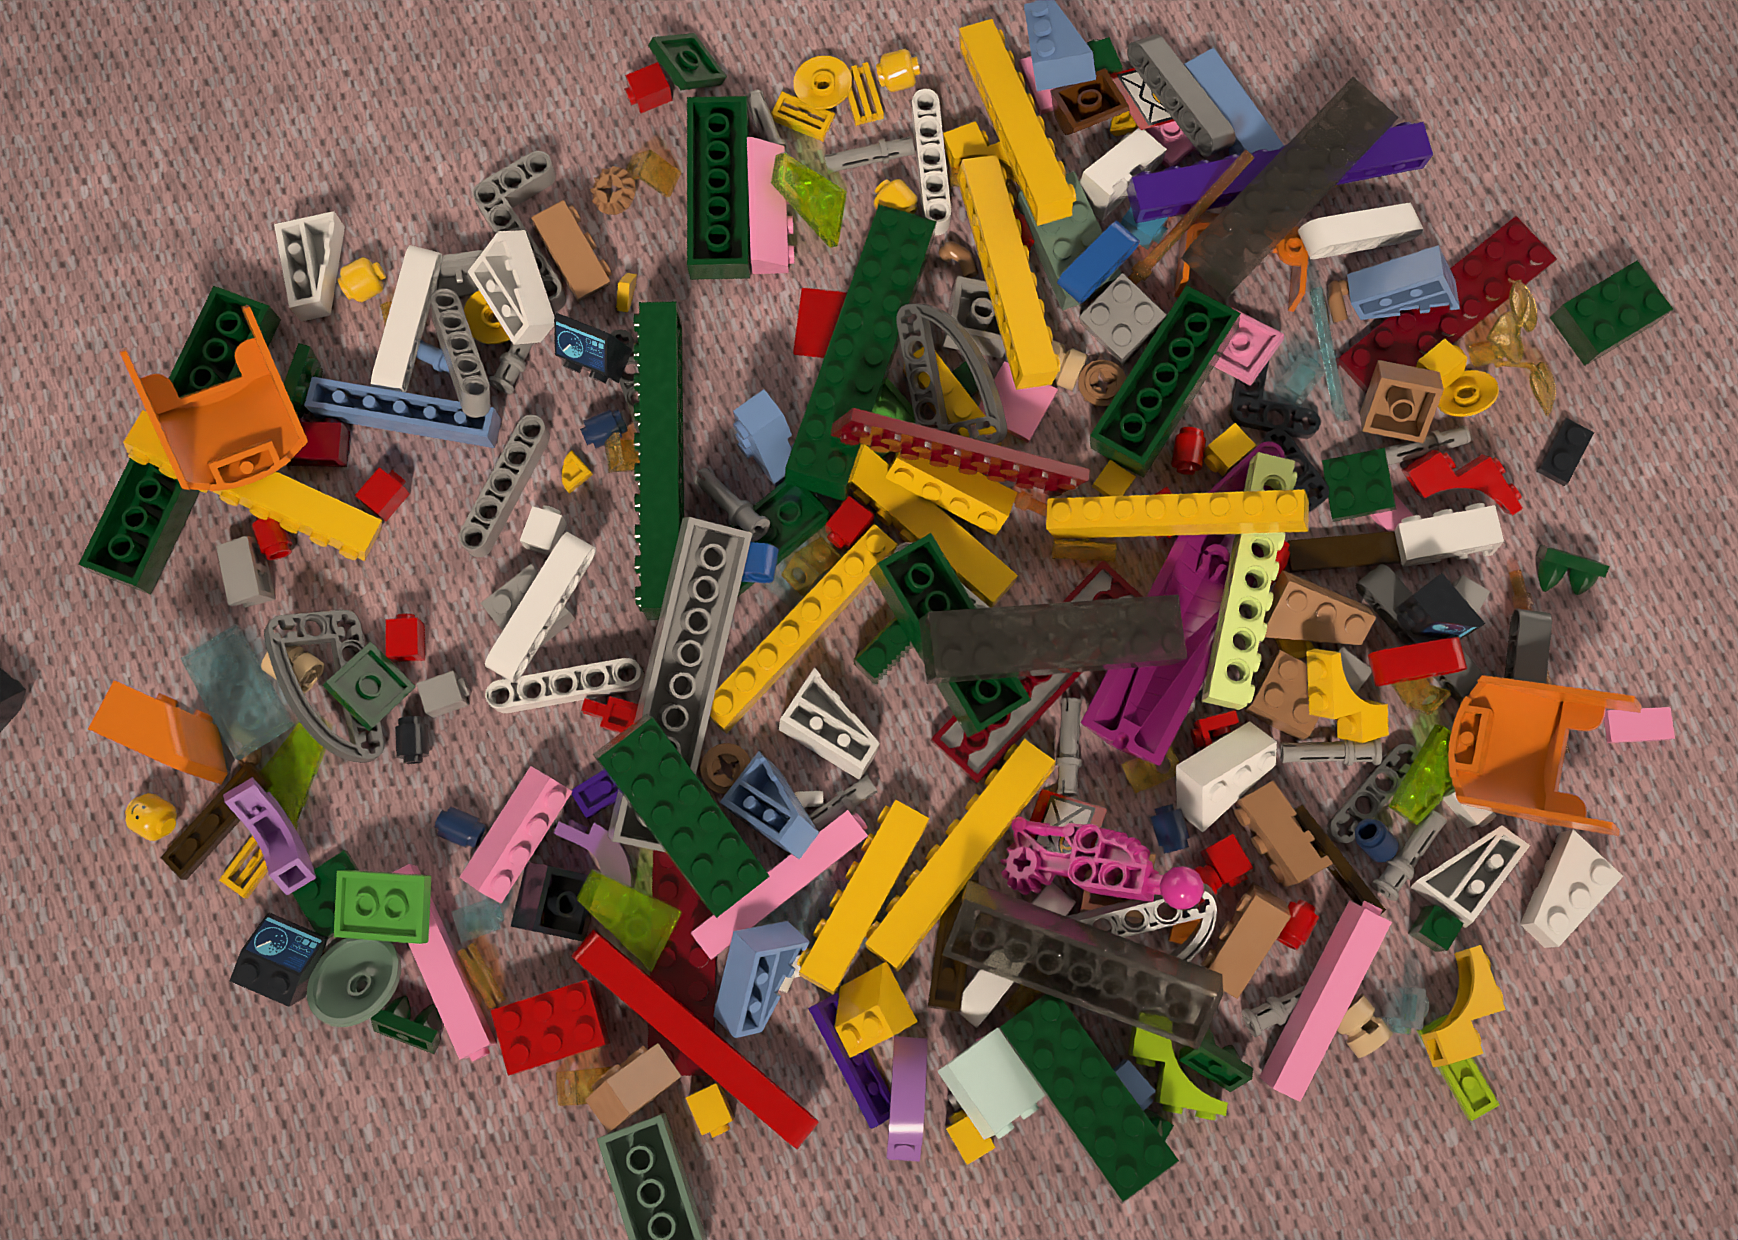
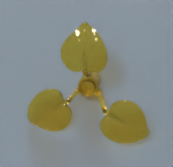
[1469,280,1556,416]

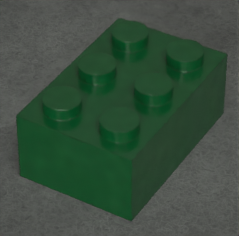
[1550,260,1673,366]

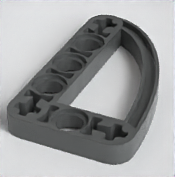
[896,304,1007,444]
[264,610,385,763]
[1056,883,1217,1007]

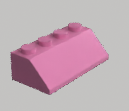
[747,137,794,274]

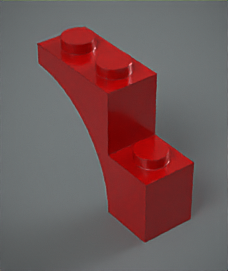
[1401,449,1523,516]

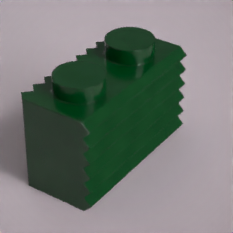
[854,617,913,684]

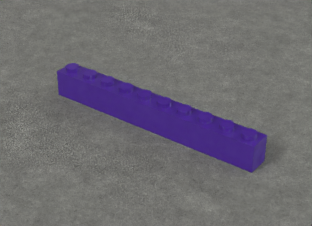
[1127,122,1433,224]

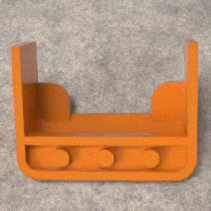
[1174,211,1308,312]
[88,680,228,785]

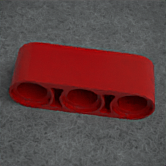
[1368,637,1467,686]

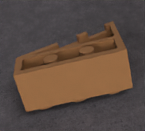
[531,200,612,302]

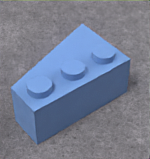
[1024,0,1096,91]
[1347,245,1460,320]
[733,389,794,487]
[720,751,819,860]
[714,921,810,1038]

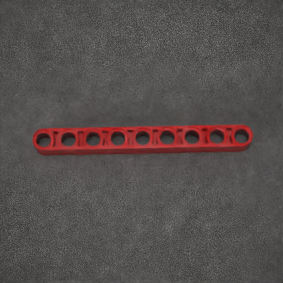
[571,929,819,1149]

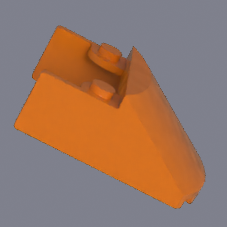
[119,305,308,491]
[1448,675,1642,836]

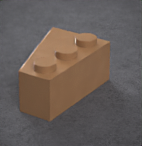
[1263,570,1376,645]
[1234,781,1333,887]
[1200,882,1291,999]

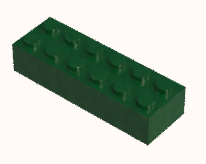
[687,96,750,280]
[1090,285,1241,478]
[869,533,1031,737]
[592,714,770,918]
[1000,988,1179,1205]

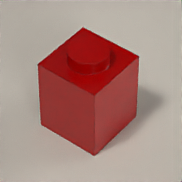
[624,62,673,114]
[354,467,410,522]
[825,496,874,550]
[385,613,425,662]
[1200,834,1253,887]

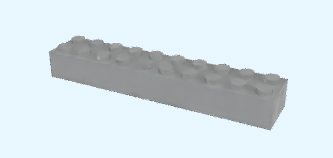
[607,517,752,852]

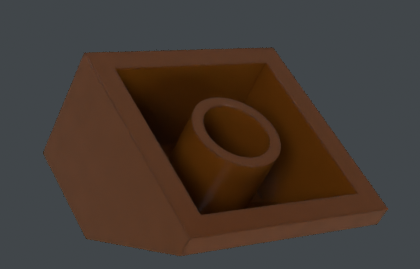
[1050,68,1130,135]

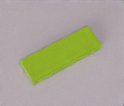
[1416,1015,1500,1121]

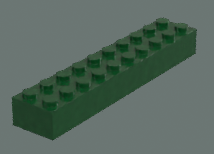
[785,204,937,501]
[78,286,281,595]
[633,301,684,620]

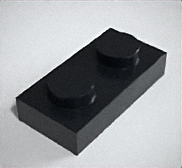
[1536,418,1595,486]

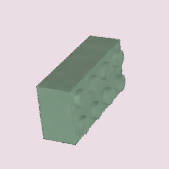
[1016,171,1121,311]
[597,1112,708,1240]

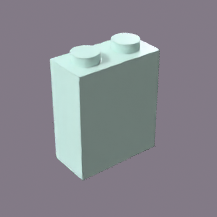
[937,1027,1046,1140]

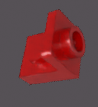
[1191,710,1239,750]

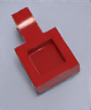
[581,696,639,733]

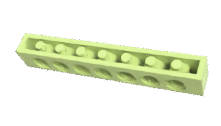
[1201,452,1297,710]

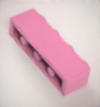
[459,766,573,904]

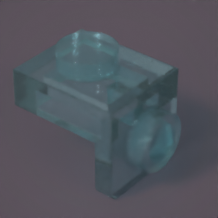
[451,898,504,943]
[1381,987,1429,1035]

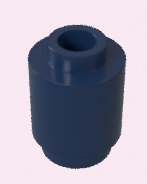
[580,409,628,449]
[1150,804,1190,854]
[434,806,486,848]
[1355,819,1399,862]

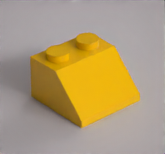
[835,961,918,1058]

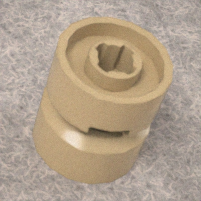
[1052,340,1088,391]
[261,646,324,694]
[1337,994,1393,1058]

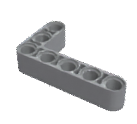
[473,151,566,312]

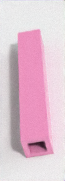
[691,810,868,960]
[392,864,496,1062]
[1259,900,1392,1102]

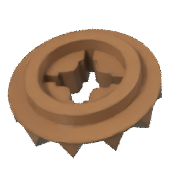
[590,166,636,215]
[1078,360,1126,408]
[701,743,751,795]

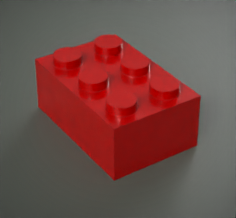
[491,979,611,1076]

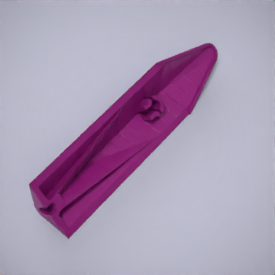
[1080,442,1285,766]

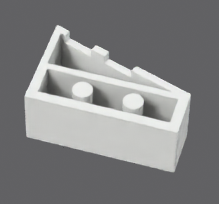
[1079,128,1167,221]
[274,211,345,322]
[468,230,554,345]
[1394,503,1504,567]
[779,668,880,780]
[1176,721,1277,832]
[1410,825,1530,928]
[1520,829,1623,948]

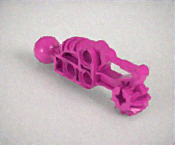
[1000,817,1204,910]

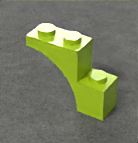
[1128,1015,1228,1121]

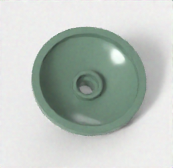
[307,938,401,1027]

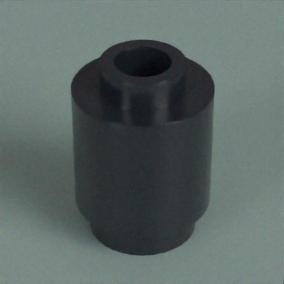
[395,716,429,764]

